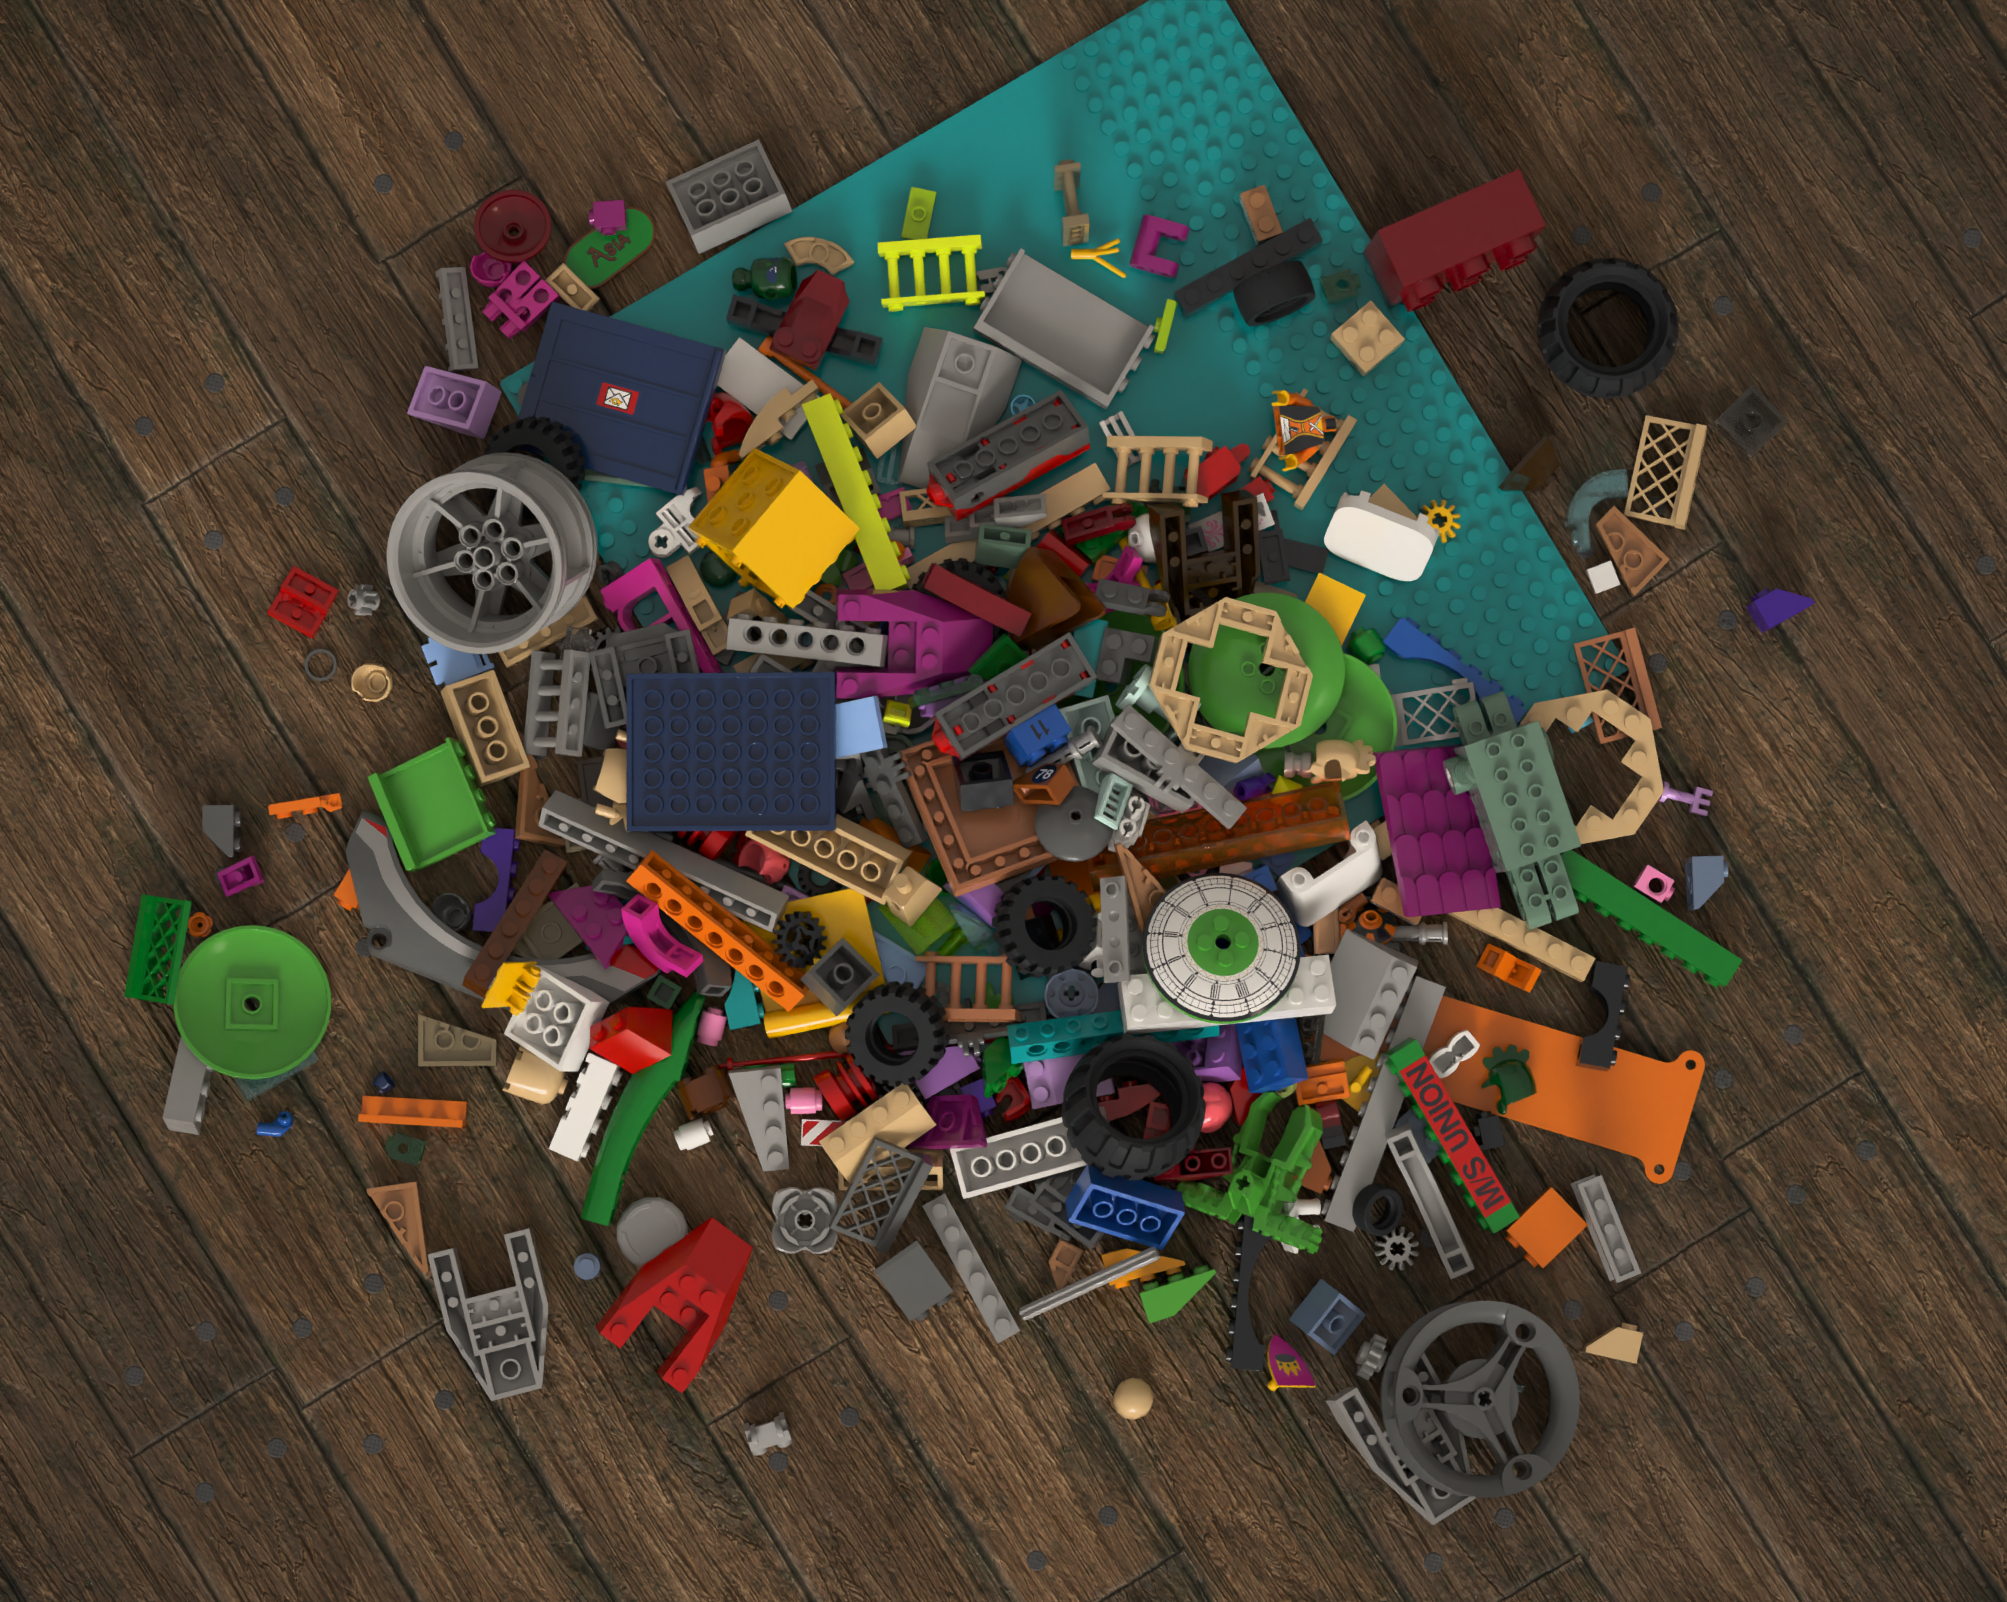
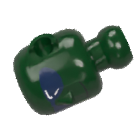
[732,257,797,300]

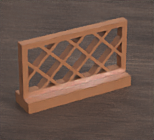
[1573,628,1662,744]

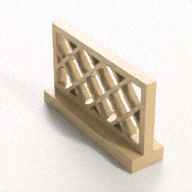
[1624,415,1707,530]

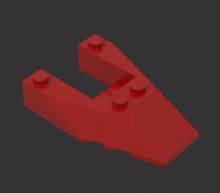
[596,1217,753,1393]

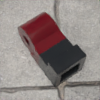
[1314,1100,1347,1149]

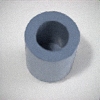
[574,1253,603,1280]

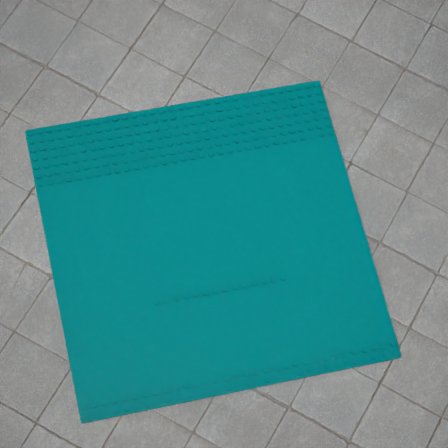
[500,0,1627,1090]

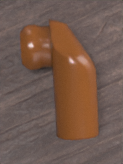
[1338,892,1369,925]

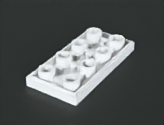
[717,337,819,441]

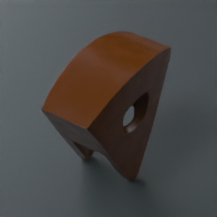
[1008,546,1106,649]

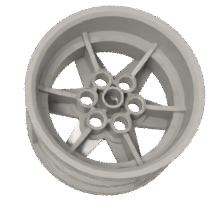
[387,452,598,654]

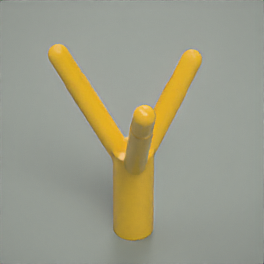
[1071,238,1126,278]

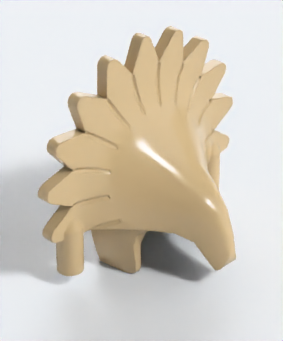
[593,729,647,832]

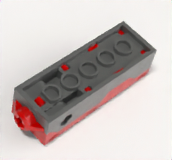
[926,390,1090,522]
[931,632,1097,762]

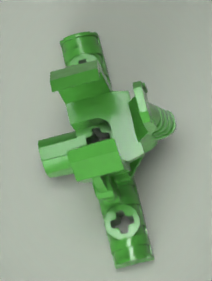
[1177,1092,1323,1254]

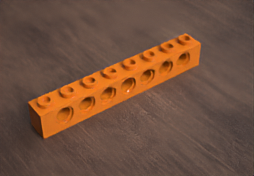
[626,850,809,1012]

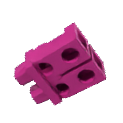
[482,261,562,339]

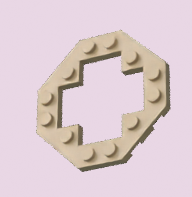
[1148,597,1313,763]
[1518,690,1664,844]

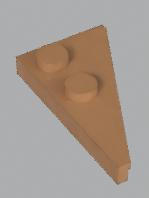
[515,754,564,848]
[1114,842,1167,933]
[367,1181,430,1273]

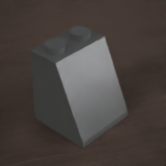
[874,1239,954,1322]

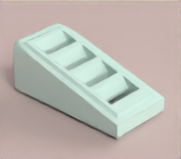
[1094,773,1133,830]

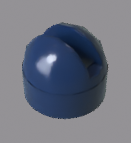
[373,1071,395,1094]

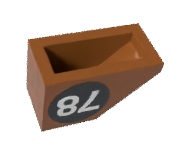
[1013,763,1076,805]

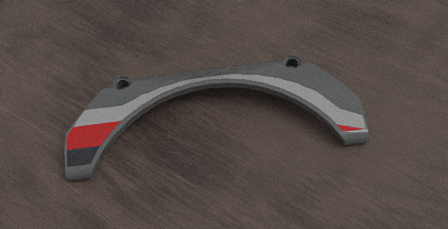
[345,809,675,1010]

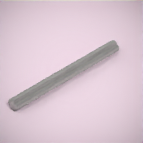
[1019,1247,1160,1320]

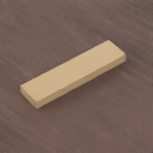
[498,596,598,668]

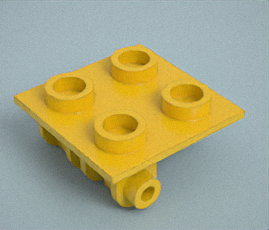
[481,961,541,1015]

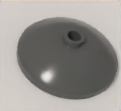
[1034,786,1113,862]

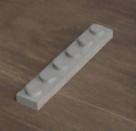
[922,1193,1020,1344]

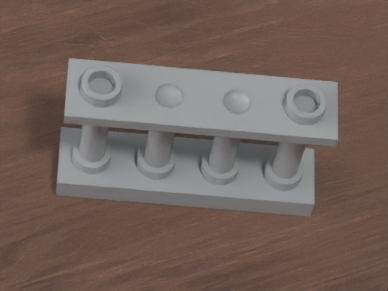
[523,650,590,757]
[1100,876,1147,983]
[1570,1174,1641,1283]

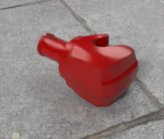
[995,1076,1032,1123]

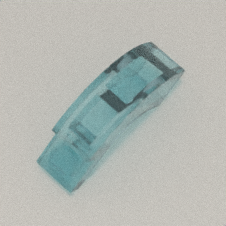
[1565,469,1628,552]

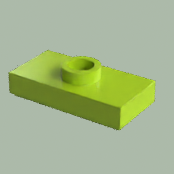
[901,187,937,240]
[1154,299,1177,355]

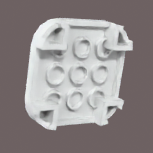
[1324,491,1439,581]

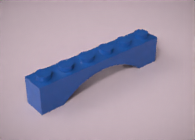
[1383,617,1527,724]

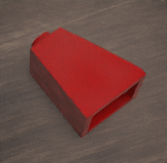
[589,1007,673,1074]

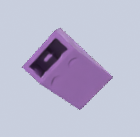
[1171,1024,1243,1083]

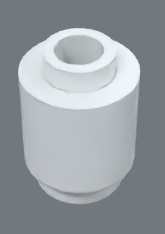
[673,1117,714,1151]

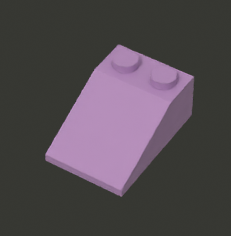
[407,366,502,439]
[1024,1054,1115,1109]

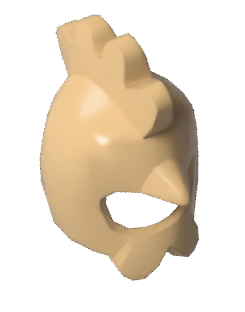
[1309,740,1376,784]

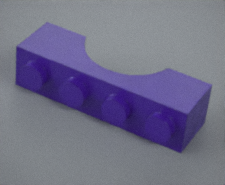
[472,828,521,933]

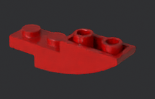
[1098,1080,1161,1121]

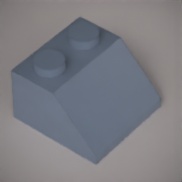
[1685,856,1728,911]
[1289,1279,1366,1356]

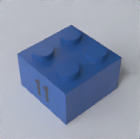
[1003,703,1072,768]

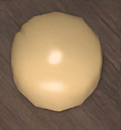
[351,663,393,702]
[1113,1378,1154,1420]

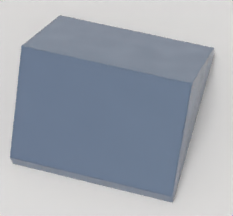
[1198,733,1264,797]

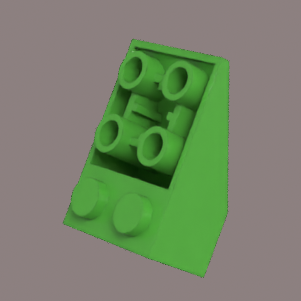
[1138,1264,1216,1324]

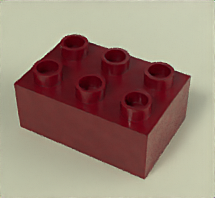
[1363,169,1546,313]

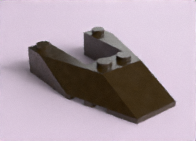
[1148,490,1261,655]

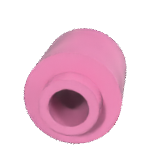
[696,1007,727,1046]
[785,1087,823,1114]

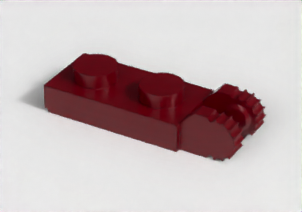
[1061,502,1136,546]

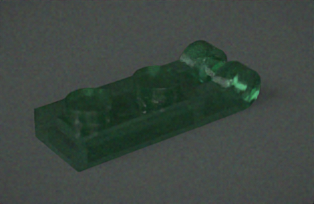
[908,674,983,709]

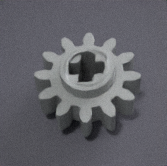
[1355,1334,1388,1380]

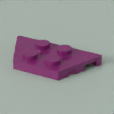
[549,885,628,969]
[906,1095,987,1149]

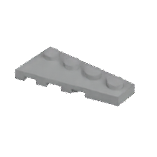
[728,1066,789,1172]

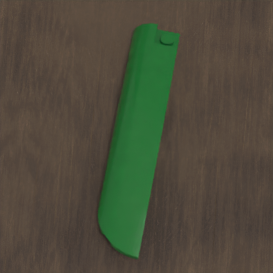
[580,989,706,1226]

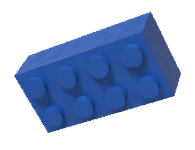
[1235,1017,1308,1093]
[1065,1164,1185,1250]

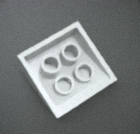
[504,965,609,1071]

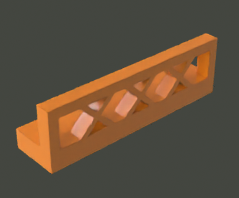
[358,1096,467,1128]

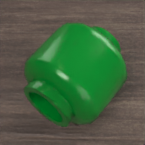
[1347,626,1386,666]

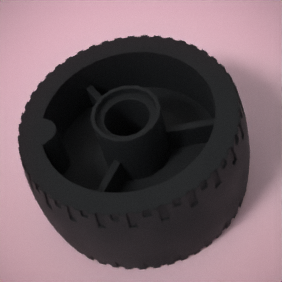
[1233,260,1316,326]

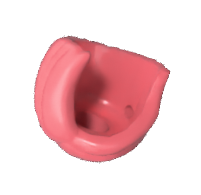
[737,839,790,885]
[1201,1082,1232,1133]

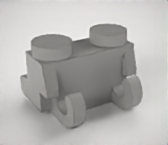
[744,1412,793,1456]

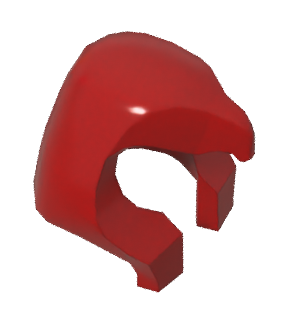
[707,392,754,456]

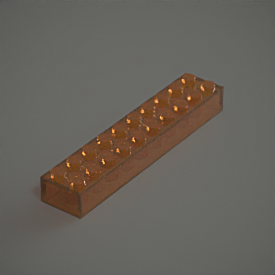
[1087,781,1351,892]

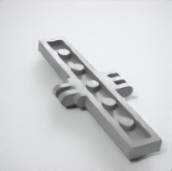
[1110,704,1247,829]

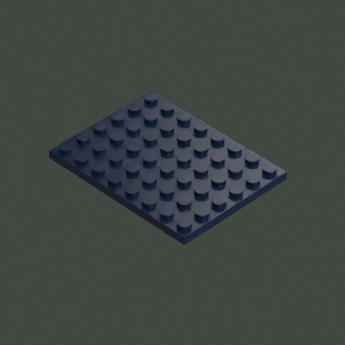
[627,672,836,831]

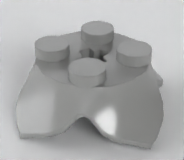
[771,1187,838,1254]

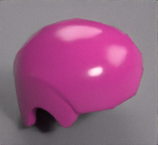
[470,252,512,288]

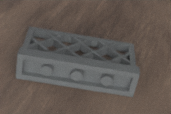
[829,1137,933,1255]

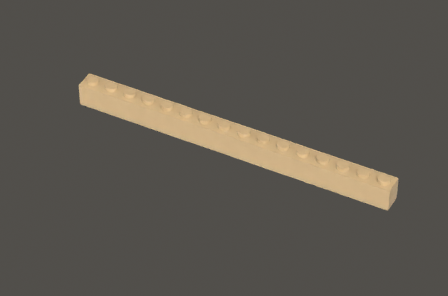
[734,463,1111,673]

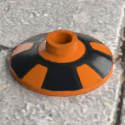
[1346,904,1396,944]

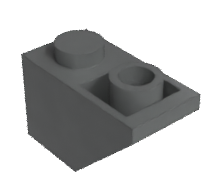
[202,805,242,858]

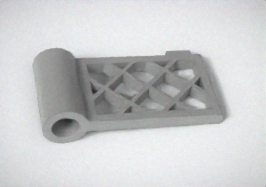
[1388,678,1477,748]

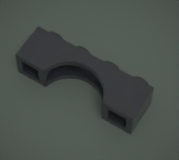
[1576,961,1630,1072]

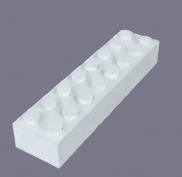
[1117,955,1336,1035]

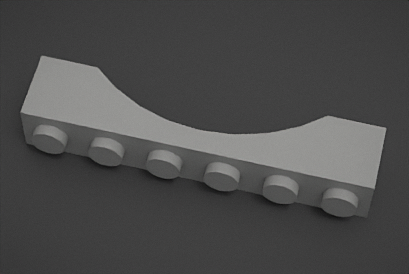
[1385,1122,1475,1279]

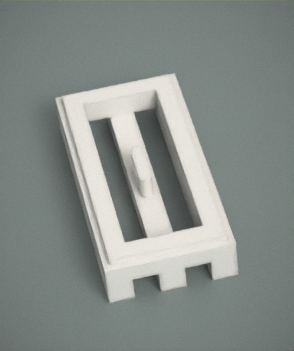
[1099,411,1142,467]

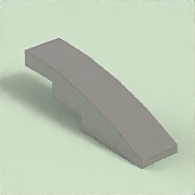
[945,494,1047,543]

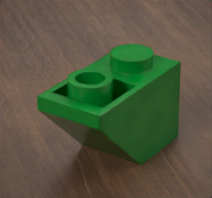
[981,1036,1024,1098]

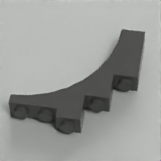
[592,869,732,997]

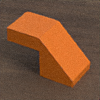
[1476,943,1542,993]

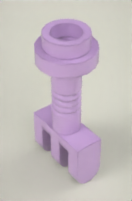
[1658,781,1713,817]

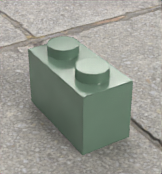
[974,523,1031,569]

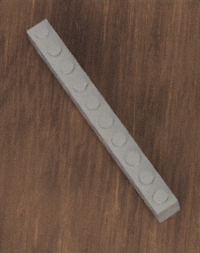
[538,790,789,932]
[1321,976,1446,1232]

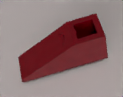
[1154,1147,1233,1184]

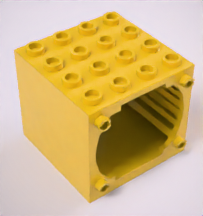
[688,448,860,609]

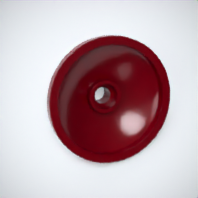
[474,190,552,263]

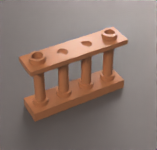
[915,951,1021,1023]

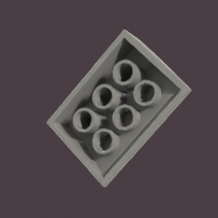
[666,139,793,254]
[1304,928,1418,1060]

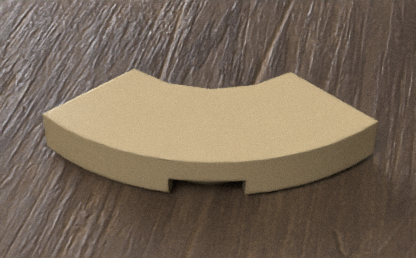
[784,237,854,276]

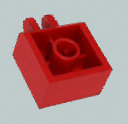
[1182,443,1251,507]

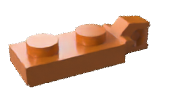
[268,793,343,819]

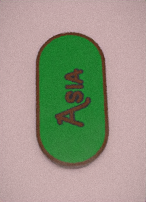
[564,207,656,290]

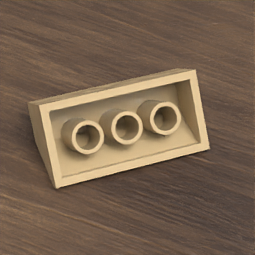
[441,670,530,788]
[819,1083,936,1184]

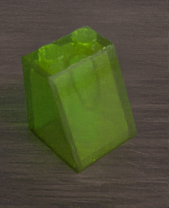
[878,897,958,956]

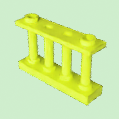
[877,235,986,312]

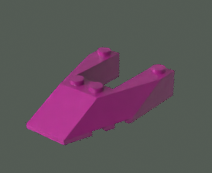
[835,589,993,699]

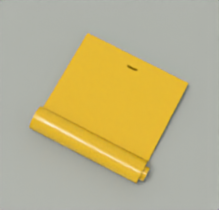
[743,888,891,1039]

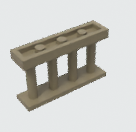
[1053,159,1090,247]

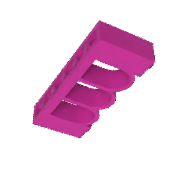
[600,558,724,673]

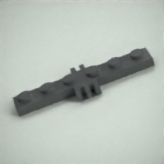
[855,699,928,849]
[892,998,1048,1057]

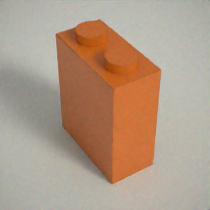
[1504,1187,1588,1268]

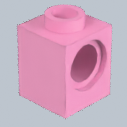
[1632,865,1675,904]

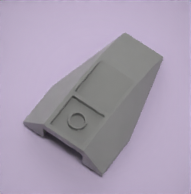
[899,327,1022,489]

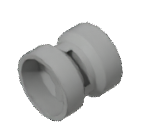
[1284,752,1311,778]

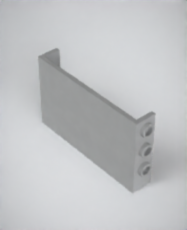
[973,248,1155,410]

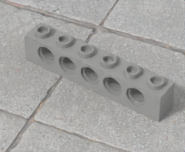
[726,613,888,666]

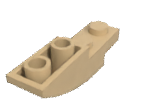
[739,380,819,462]
[666,555,728,656]

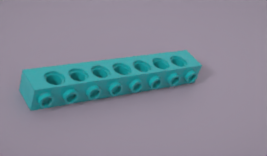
[1007,1010,1219,1064]

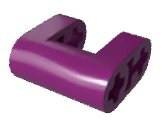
[1129,215,1190,278]

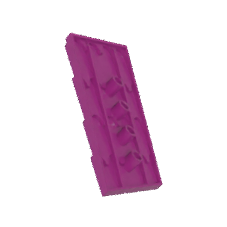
[1373,744,1501,917]

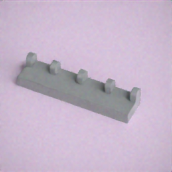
[436,267,478,373]

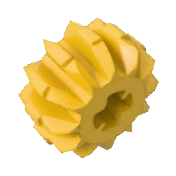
[1417,500,1461,543]

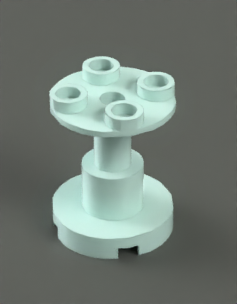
[1116,664,1201,743]

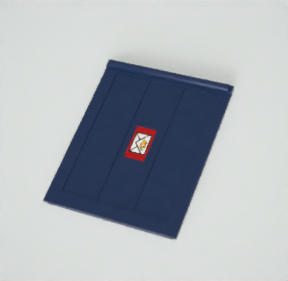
[518,302,726,496]

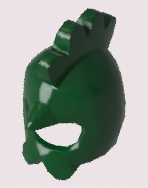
[1481,1044,1537,1115]

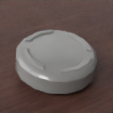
[617,1197,688,1266]

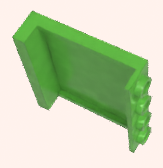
[367,737,496,873]

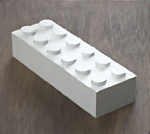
[950,1106,1108,1199]

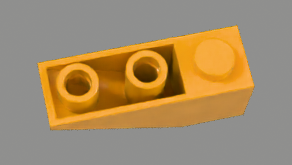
[1101,1248,1185,1289]

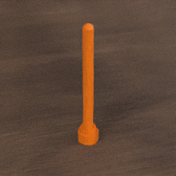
[757,335,852,410]

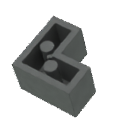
[1096,627,1160,687]

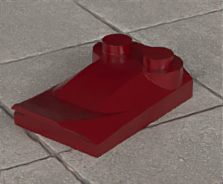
[770,270,850,371]

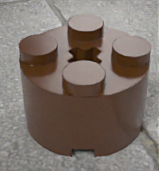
[677,1066,737,1120]

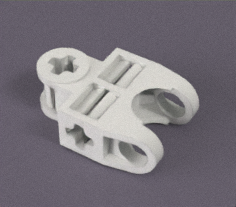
[648,487,702,558]

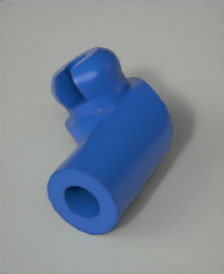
[257,1111,293,1137]

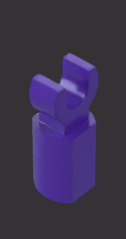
[1234,772,1277,801]

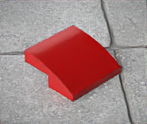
[268,566,339,639]

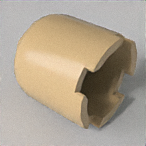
[502,1045,568,1104]

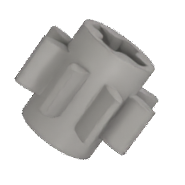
[347,584,380,616]

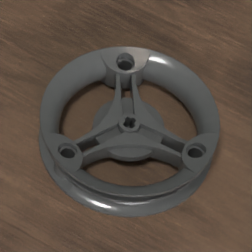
[1380,1301,1580,1498]

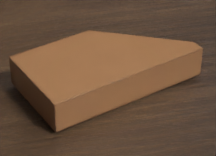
[1048,1238,1083,1290]

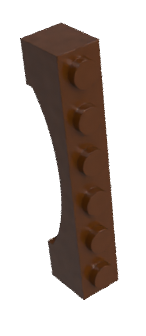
[462,849,567,998]

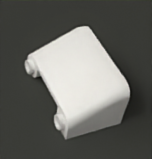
[1274,821,1383,927]

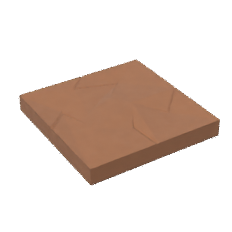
[897,735,1080,897]

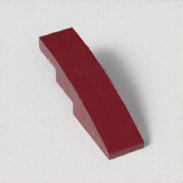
[923,564,1032,637]

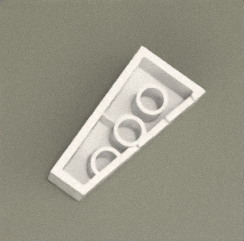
[549,1053,623,1161]

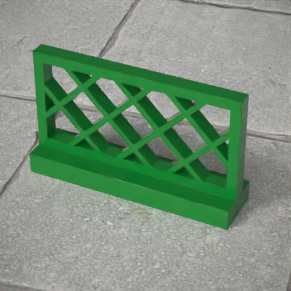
[124,894,191,1005]

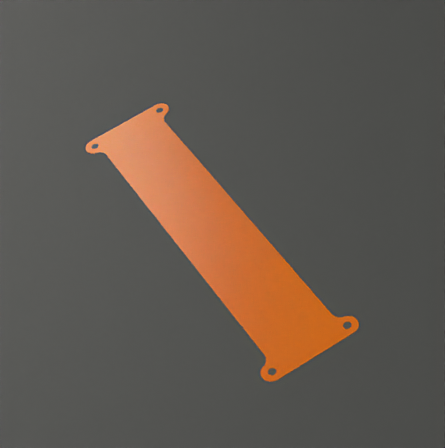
[1296,954,1705,1184]

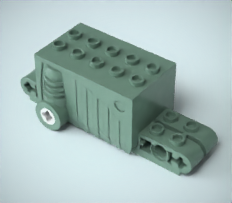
[1443,691,1581,930]

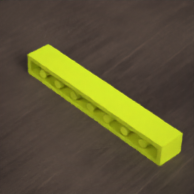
[802,393,911,590]

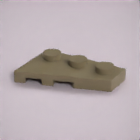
[418,1014,497,1066]

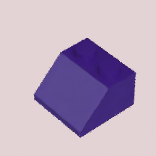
[1746,588,1814,634]

